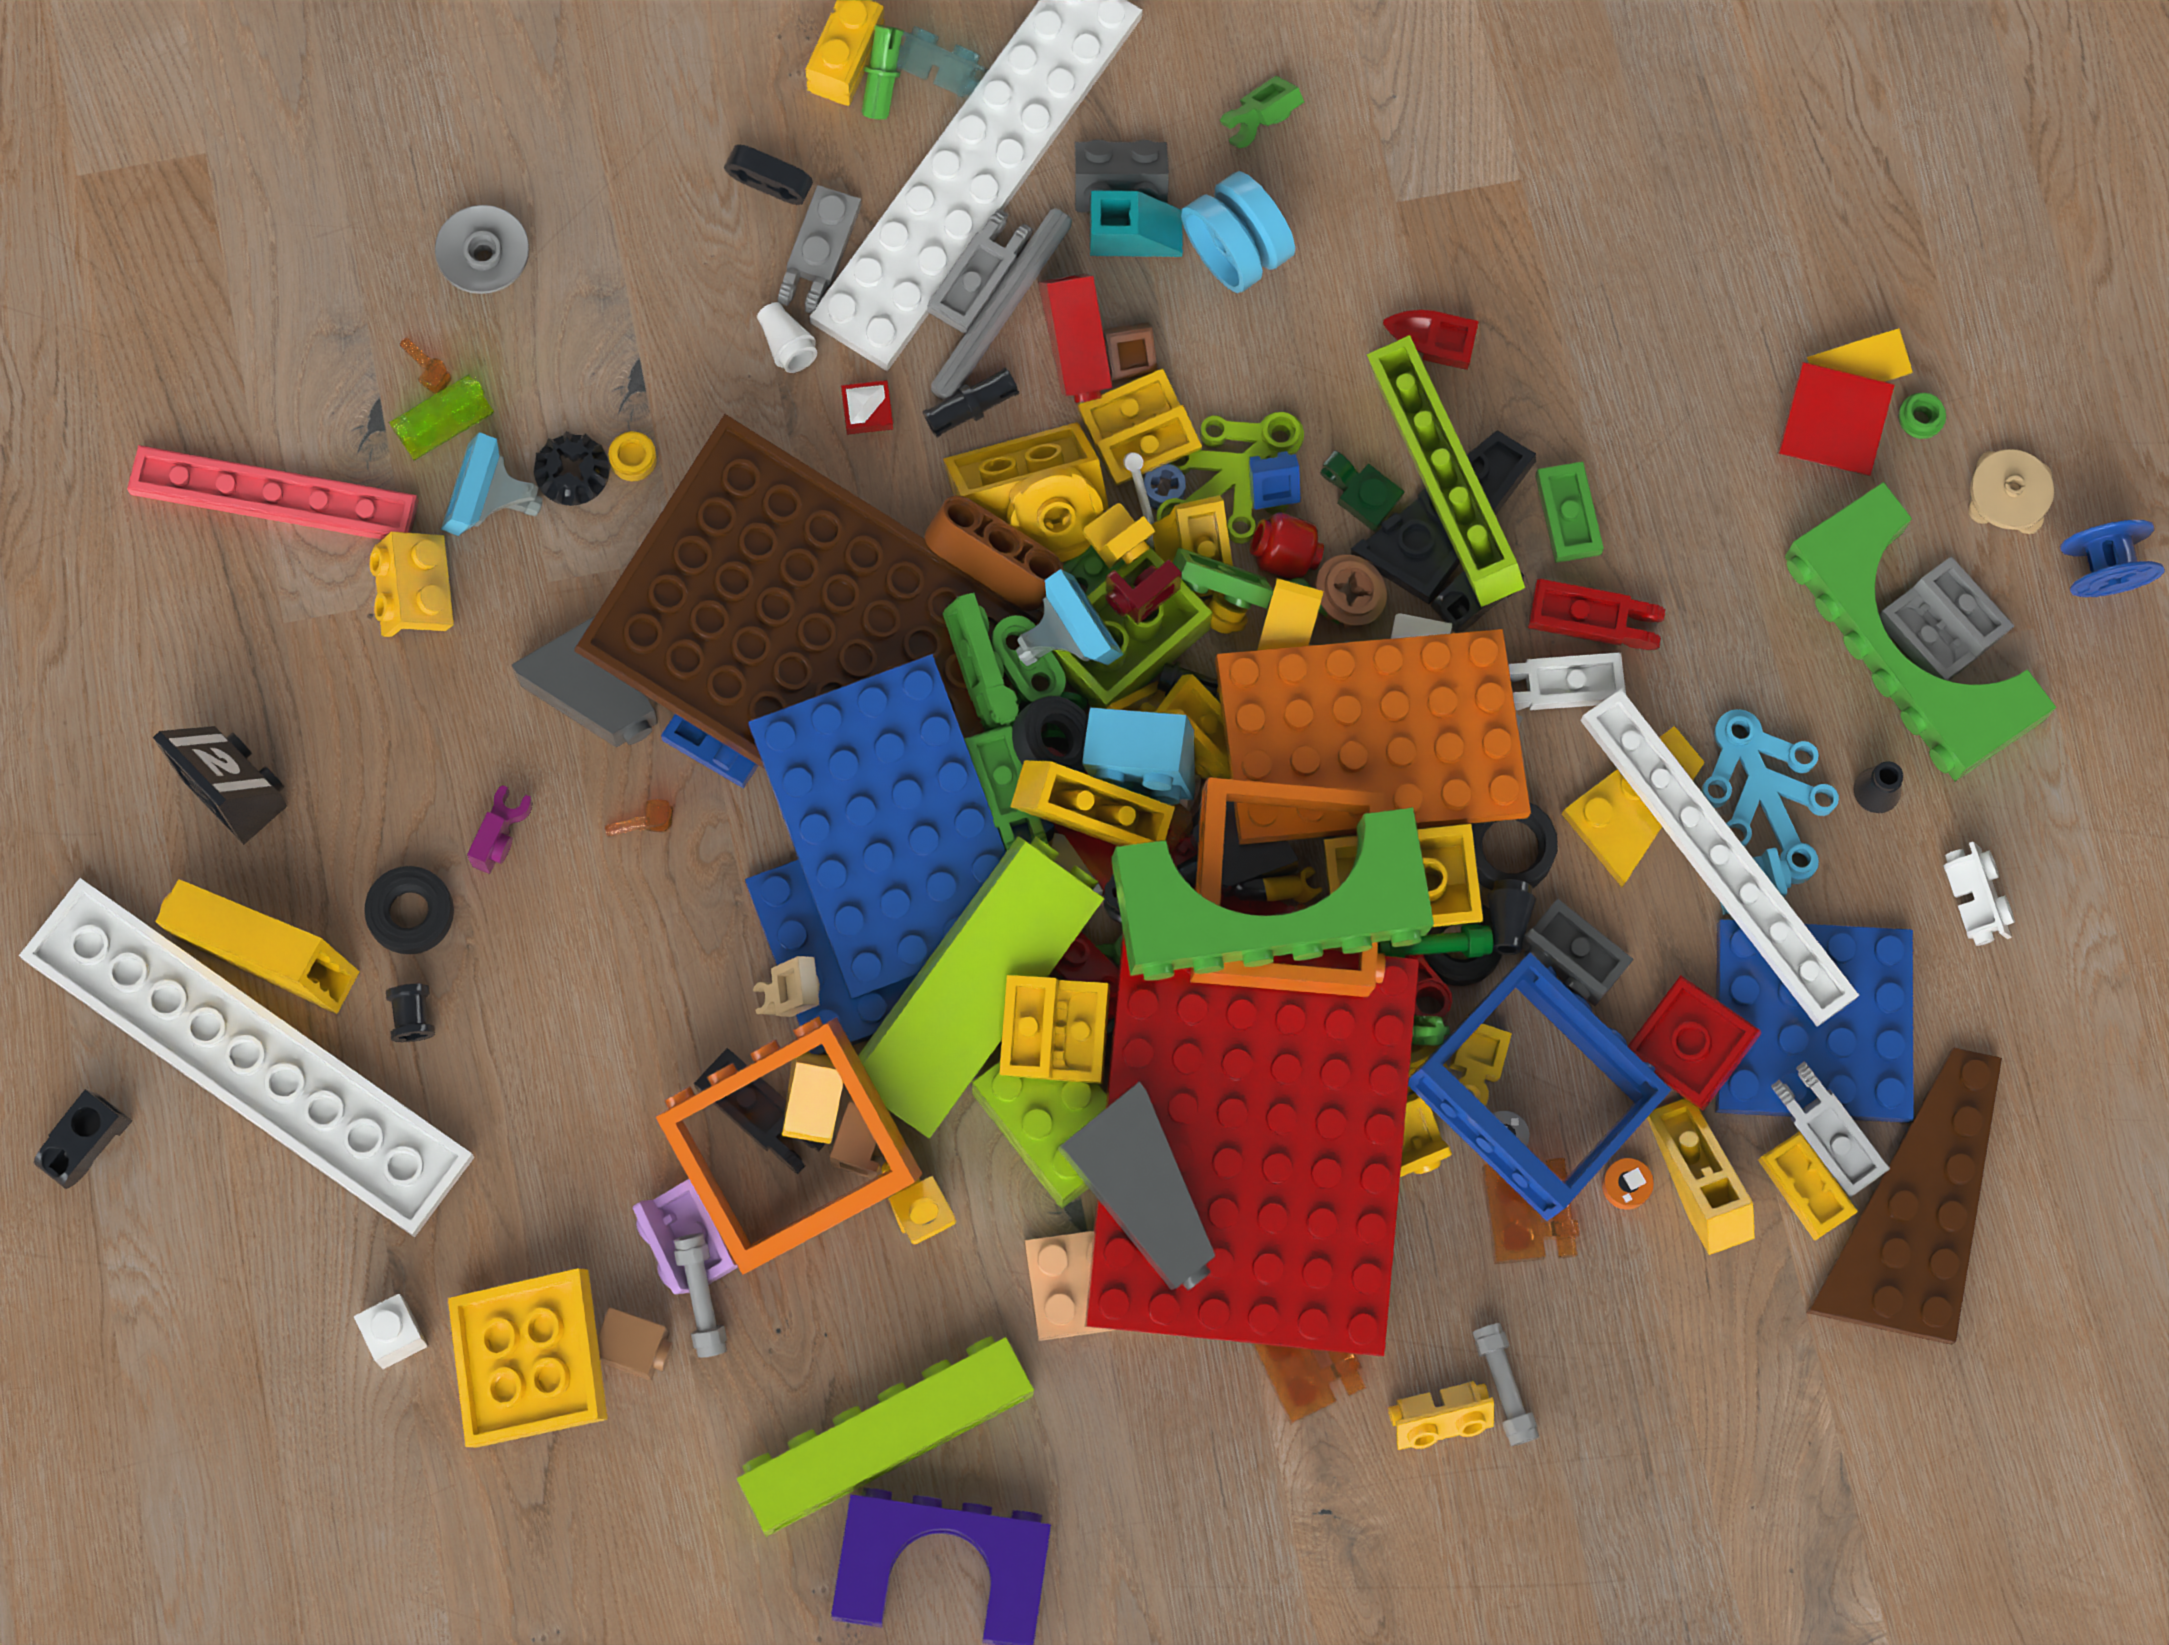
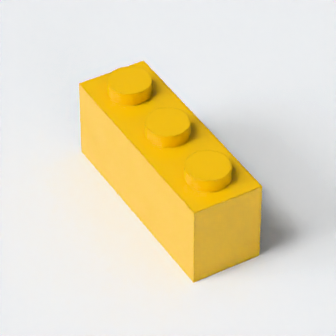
[1010,760,1175,846]

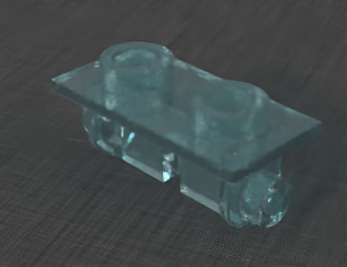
[897,26,989,98]

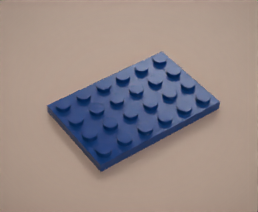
[748,654,1006,999]

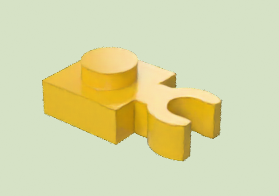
[1449,1024,1512,1106]

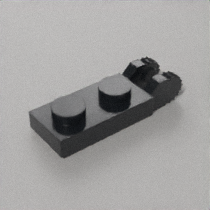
[694,1048,826,1174]

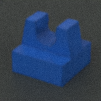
[1249,451,1301,510]

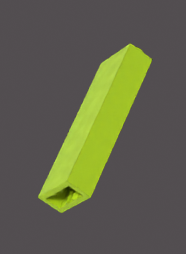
[858,836,1104,1139]

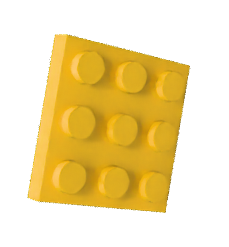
[448,1268,608,1448]

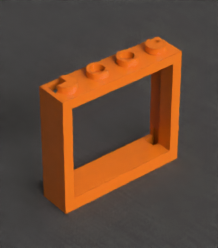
[1190,777,1392,997]
[655,1016,923,1275]

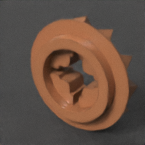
[1312,554,1387,629]

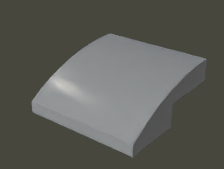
[1879,556,2014,681]

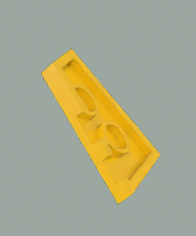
[1562,726,1705,887]

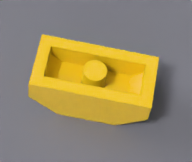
[1151,495,1233,597]

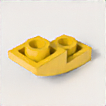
[1807,328,1913,382]

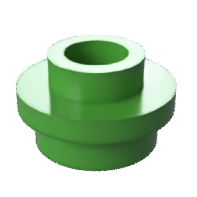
[1898,393,1946,439]

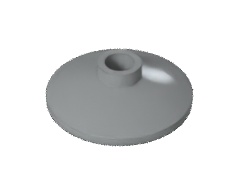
[435,205,529,294]

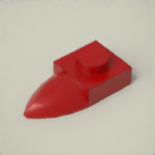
[1383,310,1479,370]

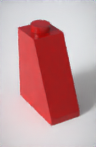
[1038,273,1112,403]

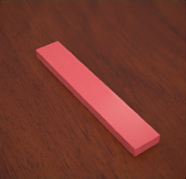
[127,445,419,540]

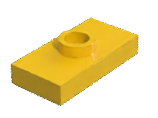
[1758,1131,1858,1241]

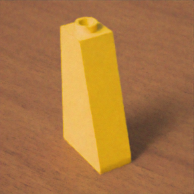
[155,879,360,1014]

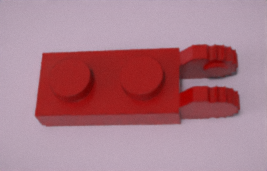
[1528,579,1666,651]

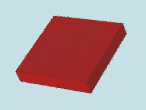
[1778,362,1895,476]
[1627,975,1762,1112]

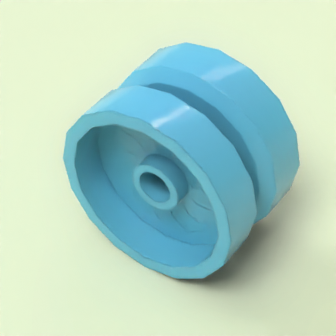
[1181,171,1296,293]

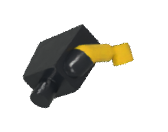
[1175,801,1322,903]

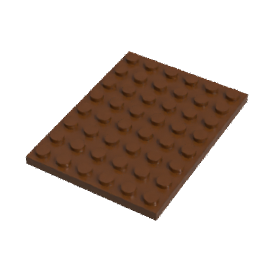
[574,414,1044,769]

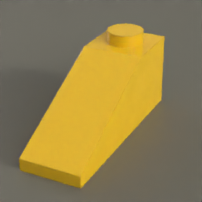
[1647,1098,1755,1255]

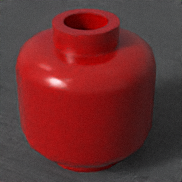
[1250,512,1324,580]

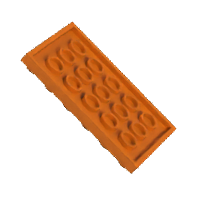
[1215,629,1531,845]

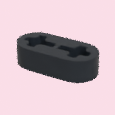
[724,144,813,205]

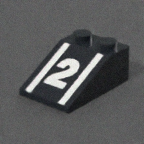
[152,726,287,845]

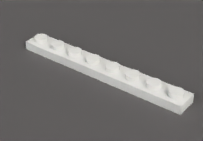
[1580,689,1859,1027]

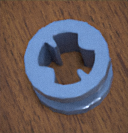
[1144,464,1186,510]

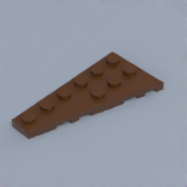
[1806,1048,2002,1345]

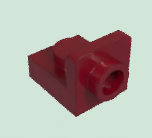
[1105,559,1182,625]

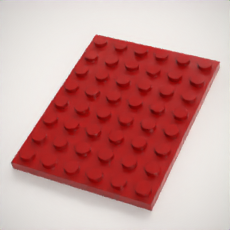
[1085,934,1419,1357]

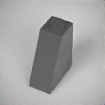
[512,616,657,748]

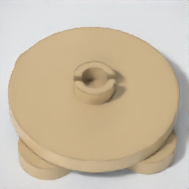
[1968,449,2054,534]

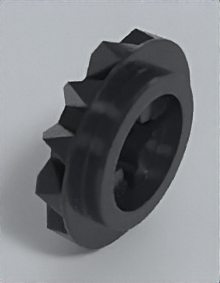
[533,431,610,506]

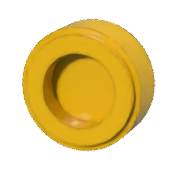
[608,431,657,481]

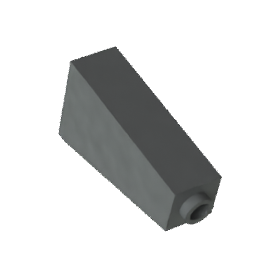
[1057,1082,1215,1290]

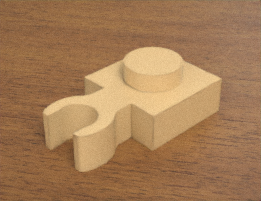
[753,956,820,1017]

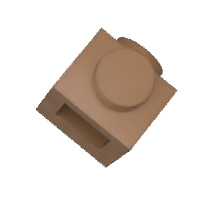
[830,1101,889,1179]

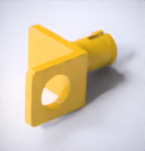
[881,1161,956,1244]

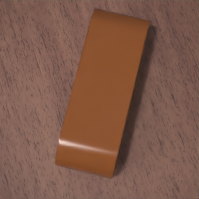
[924,495,1064,610]

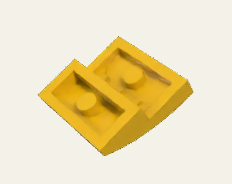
[1078,368,1202,486]
[999,975,1110,1084]

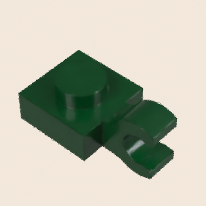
[1320,450,1405,532]

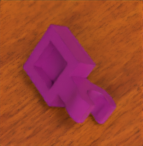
[467,785,533,874]

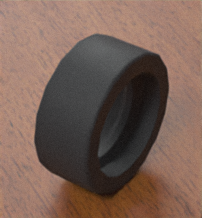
[1471,803,1558,891]

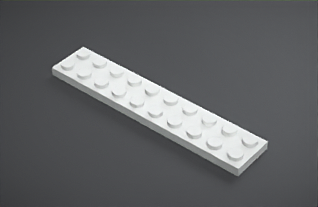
[810,0,1142,372]
[19,878,474,1237]

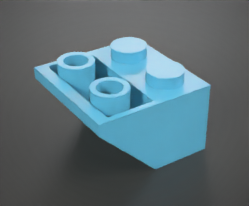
[1082,708,1195,805]

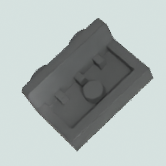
[1075,140,1169,212]
[1522,898,1634,1007]

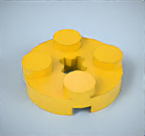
[1007,466,1104,562]

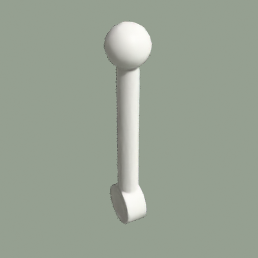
[1123,452,1155,548]

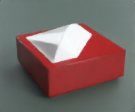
[841,380,893,435]

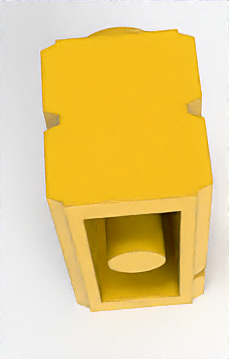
[806,0,885,106]

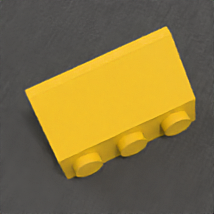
[943,422,1109,524]
[1324,824,1483,927]

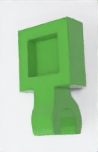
[1220,76,1304,149]

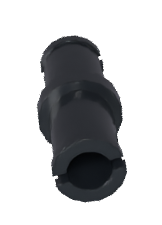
[923,367,1019,438]

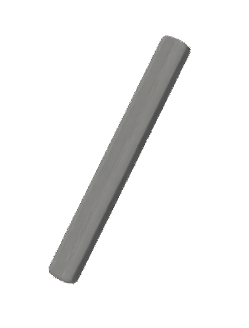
[931,208,1072,401]

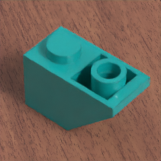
[1090,191,1183,257]

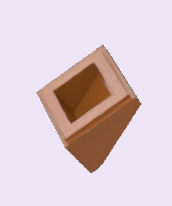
[1103,323,1158,380]

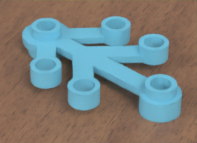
[1701,709,1839,884]

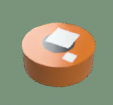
[1602,1158,1654,1210]

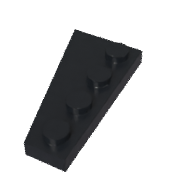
[1351,430,1536,604]

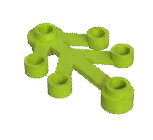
[1156,412,1304,544]

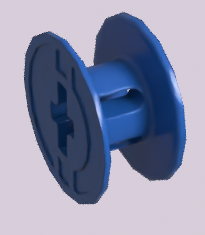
[2060,520,2165,597]

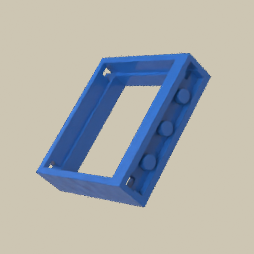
[1408,952,1672,1221]

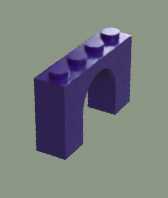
[831,1488,1051,1645]

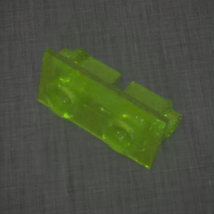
[389,374,494,461]

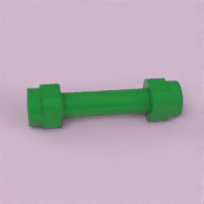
[1377,924,1493,958]

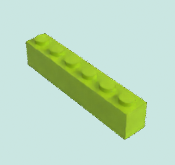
[1366,335,1525,607]
[737,1336,1034,1537]

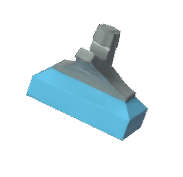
[441,432,543,536]
[1016,569,1124,666]

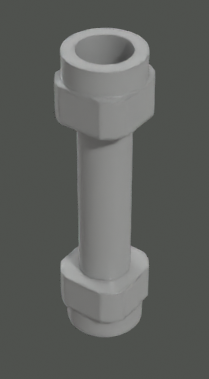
[674,1233,727,1358]
[1472,1323,1539,1447]

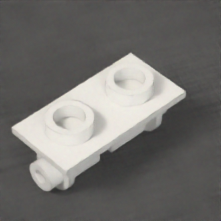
[1943,842,2015,946]

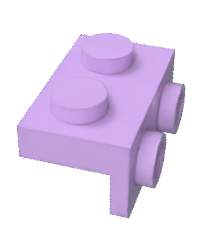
[633,1179,738,1294]

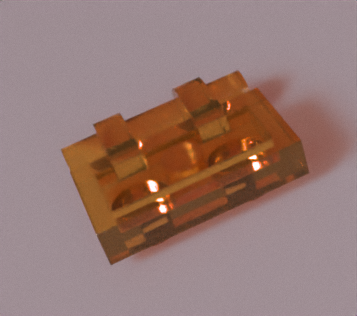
[1482,1158,1580,1265]
[1251,1344,1367,1425]

